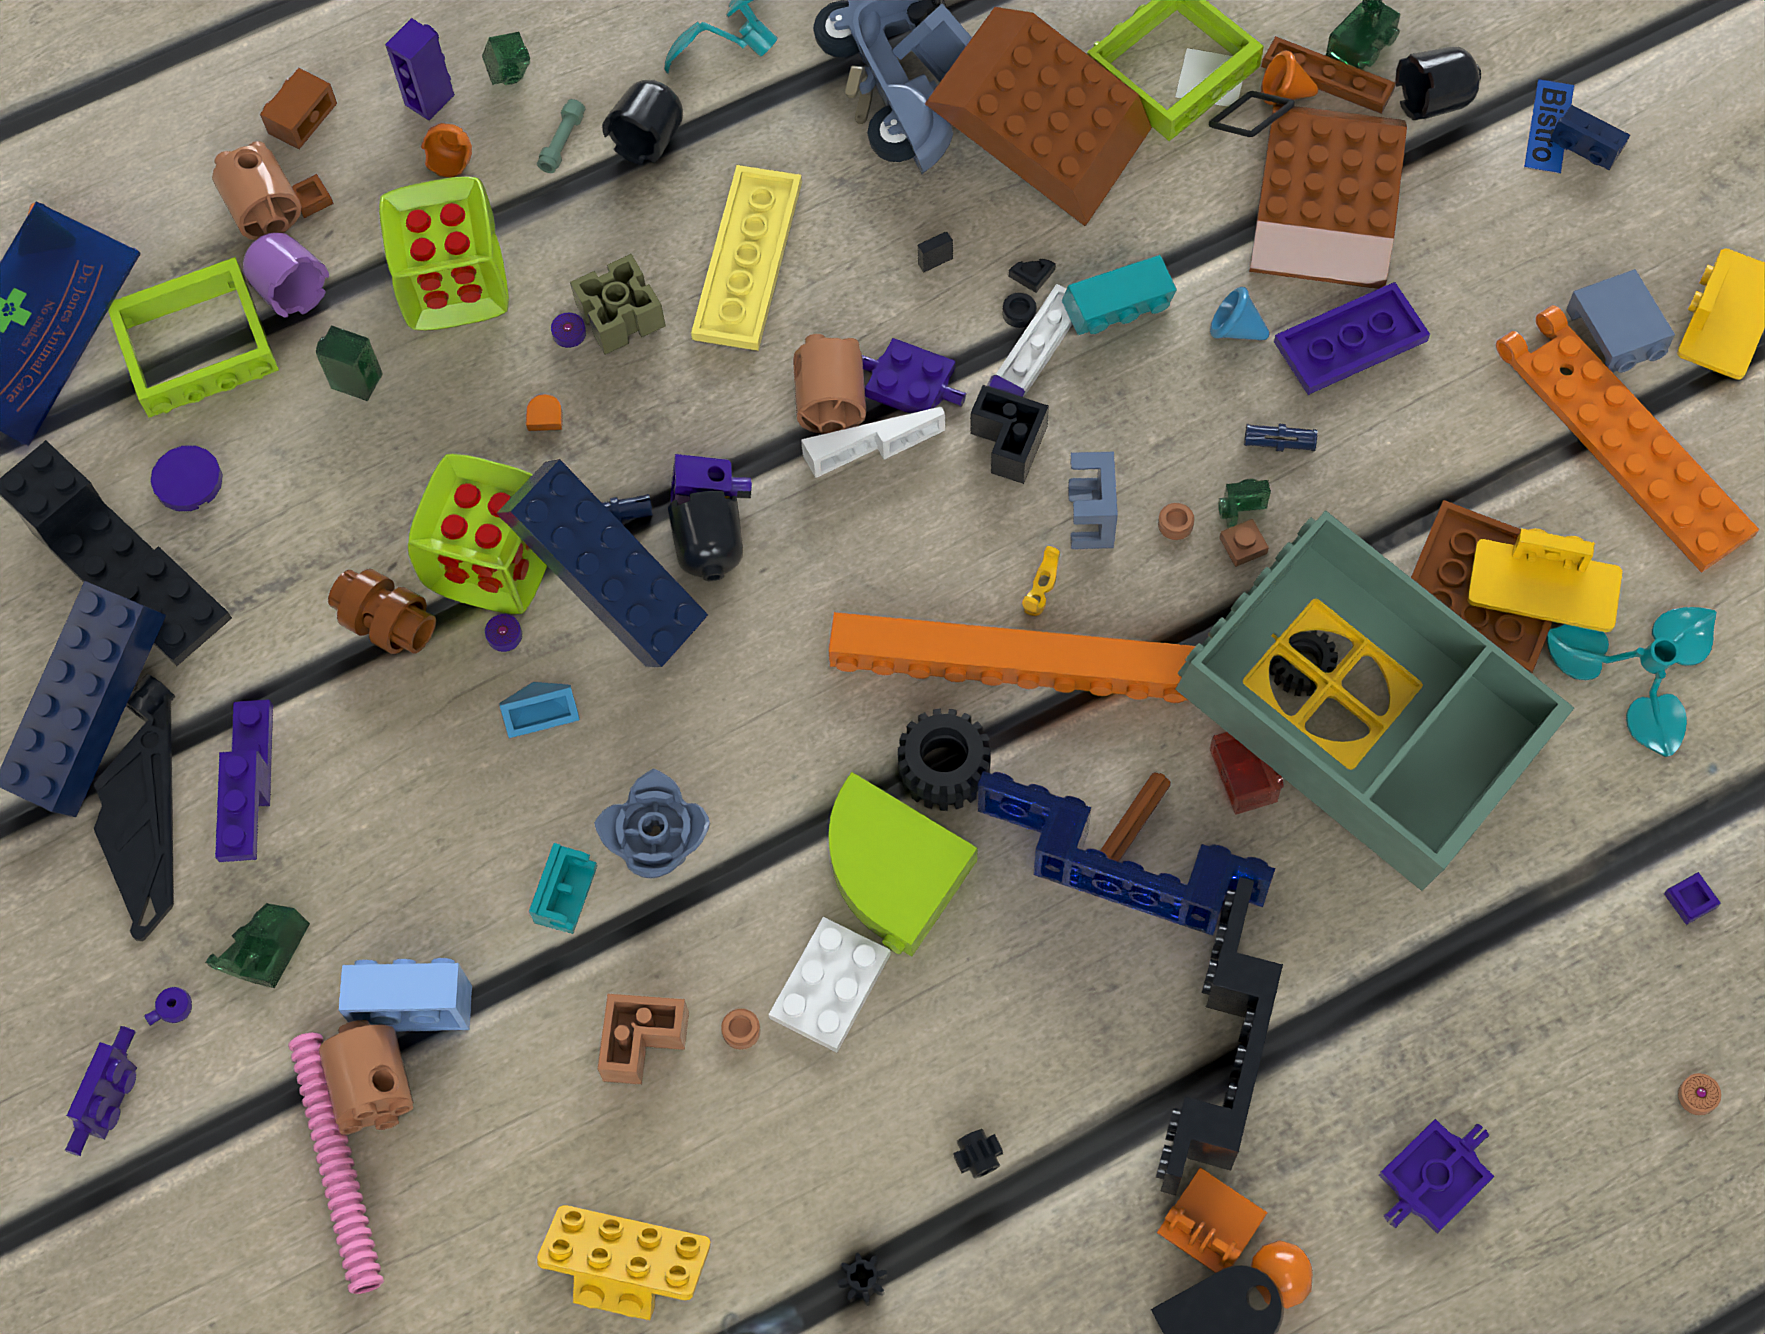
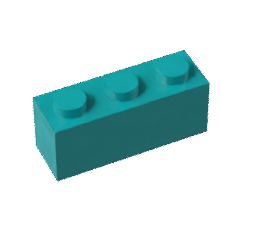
[1061,255,1177,335]

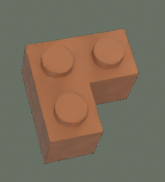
[597,994,689,1085]

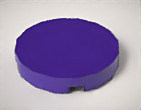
[150,446,223,511]

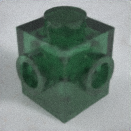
[482,32,530,85]

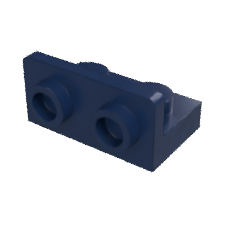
[1550,105,1631,170]

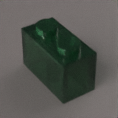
[316,325,383,401]

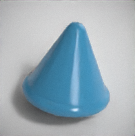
[1210,287,1270,340]

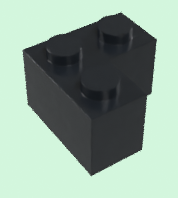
[970,385,1049,484]

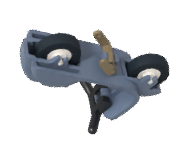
[813,0,953,174]

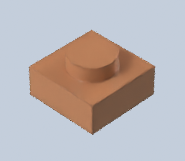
[1220,519,1269,567]

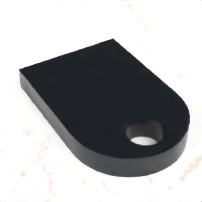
[1151,1265,1284,1334]

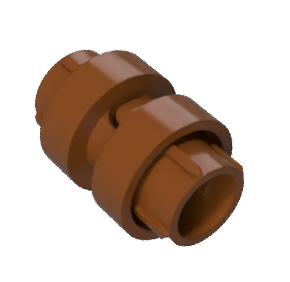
[328,569,436,654]

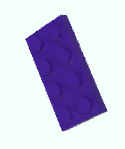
[1274,282,1430,395]

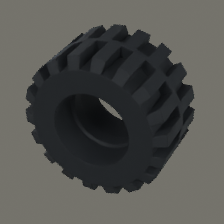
[897,708,991,811]

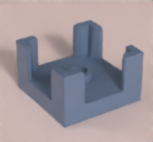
[1068,452,1118,549]

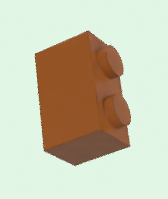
[260,68,337,149]

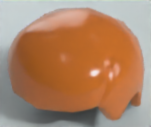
[421,123,472,178]
[1251,1240,1313,1309]

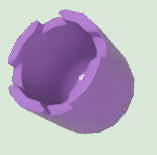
[243,233,329,317]

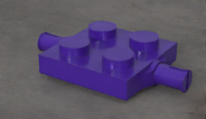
[862,338,967,414]
[64,1026,137,1156]
[1378,1119,1495,1234]

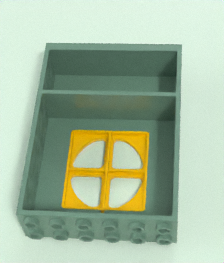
[1175,510,1574,891]

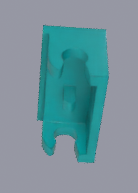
[529,843,598,934]

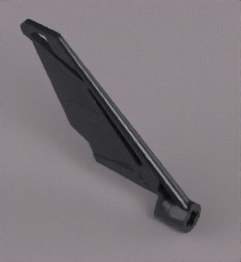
[94,674,176,941]

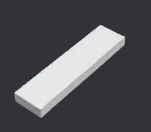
[996,284,1073,397]

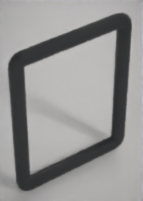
[1209,91,1295,137]

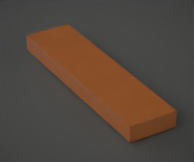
[1261,36,1396,114]

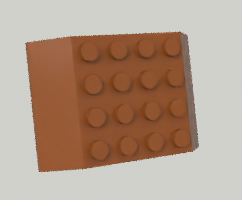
[925,7,1152,226]
[1249,104,1407,289]

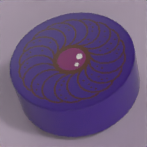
[551,312,586,348]
[485,614,522,652]

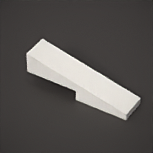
[801,407,945,478]

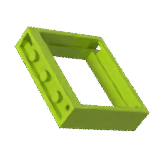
[1087,0,1264,142]
[106,257,279,418]

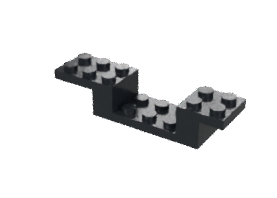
[0,440,232,666]
[1156,877,1283,1196]

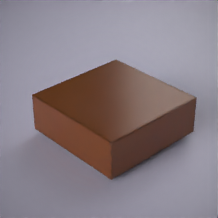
[291,174,334,218]

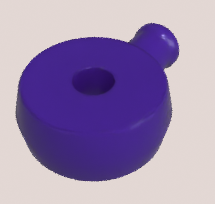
[144,987,192,1026]

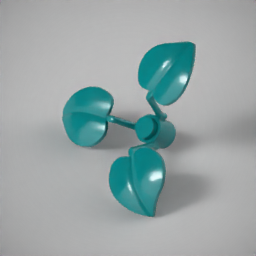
[664,0,778,74]
[1546,607,1717,757]

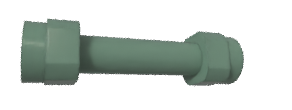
[537,99,586,173]

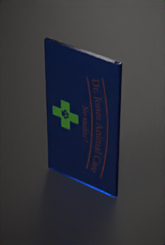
[0,201,141,446]

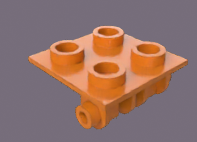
[1157,1167,1268,1273]

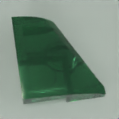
[205,903,310,988]

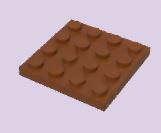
[1411,500,1552,674]

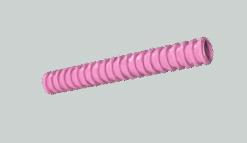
[288,1032,384,1294]

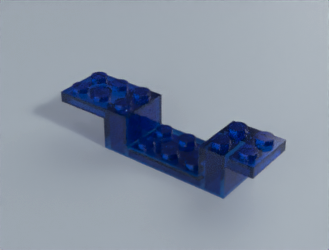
[978,771,1276,936]

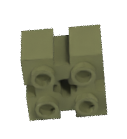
[570,254,666,355]

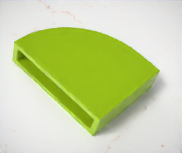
[829,772,978,957]

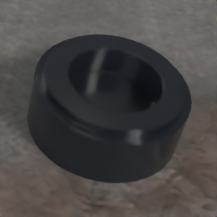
[1002,293,1037,328]

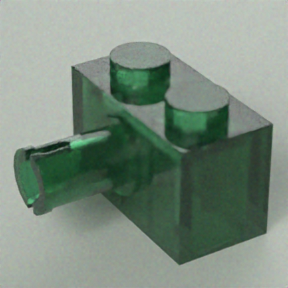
[1326,0,1401,70]

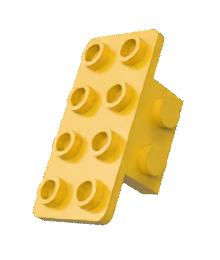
[1677,248,1765,380]
[1467,528,1623,632]
[537,1205,711,1321]

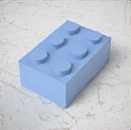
[339,958,472,1031]

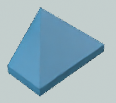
[499,682,580,738]

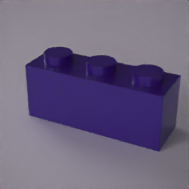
[385,18,455,121]

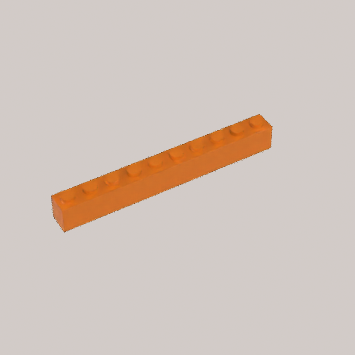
[829,612,1195,703]

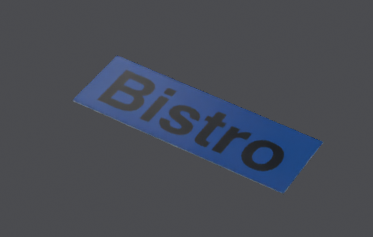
[1524,79,1574,173]

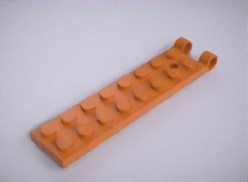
[1496,305,1759,573]

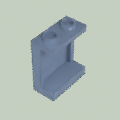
[891,4,972,82]
[1566,269,1675,373]

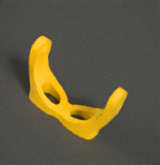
[1022,546,1060,616]

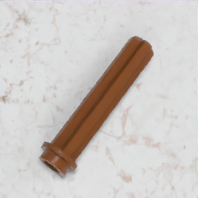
[1091,772,1171,876]

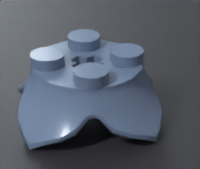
[594,769,710,878]

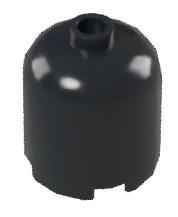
[1395,47,1481,120]
[602,80,683,165]
[668,491,743,581]

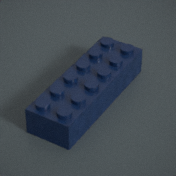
[496,459,708,667]
[0,581,166,817]

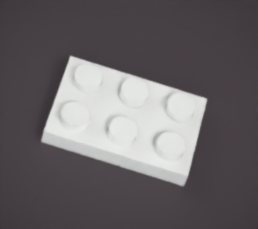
[769,917,891,1053]

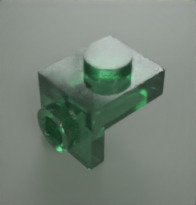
[1218,478,1271,528]

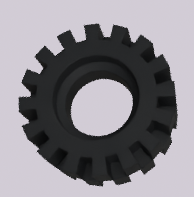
[1269,630,1338,696]

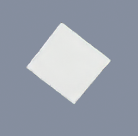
[1175,48,1243,107]

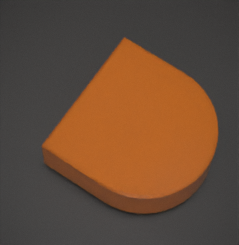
[526,394,563,431]

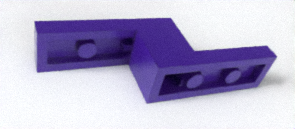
[215,699,273,862]

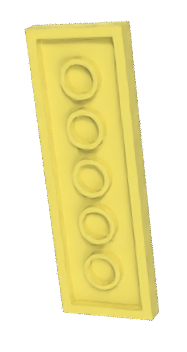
[691,165,802,351]

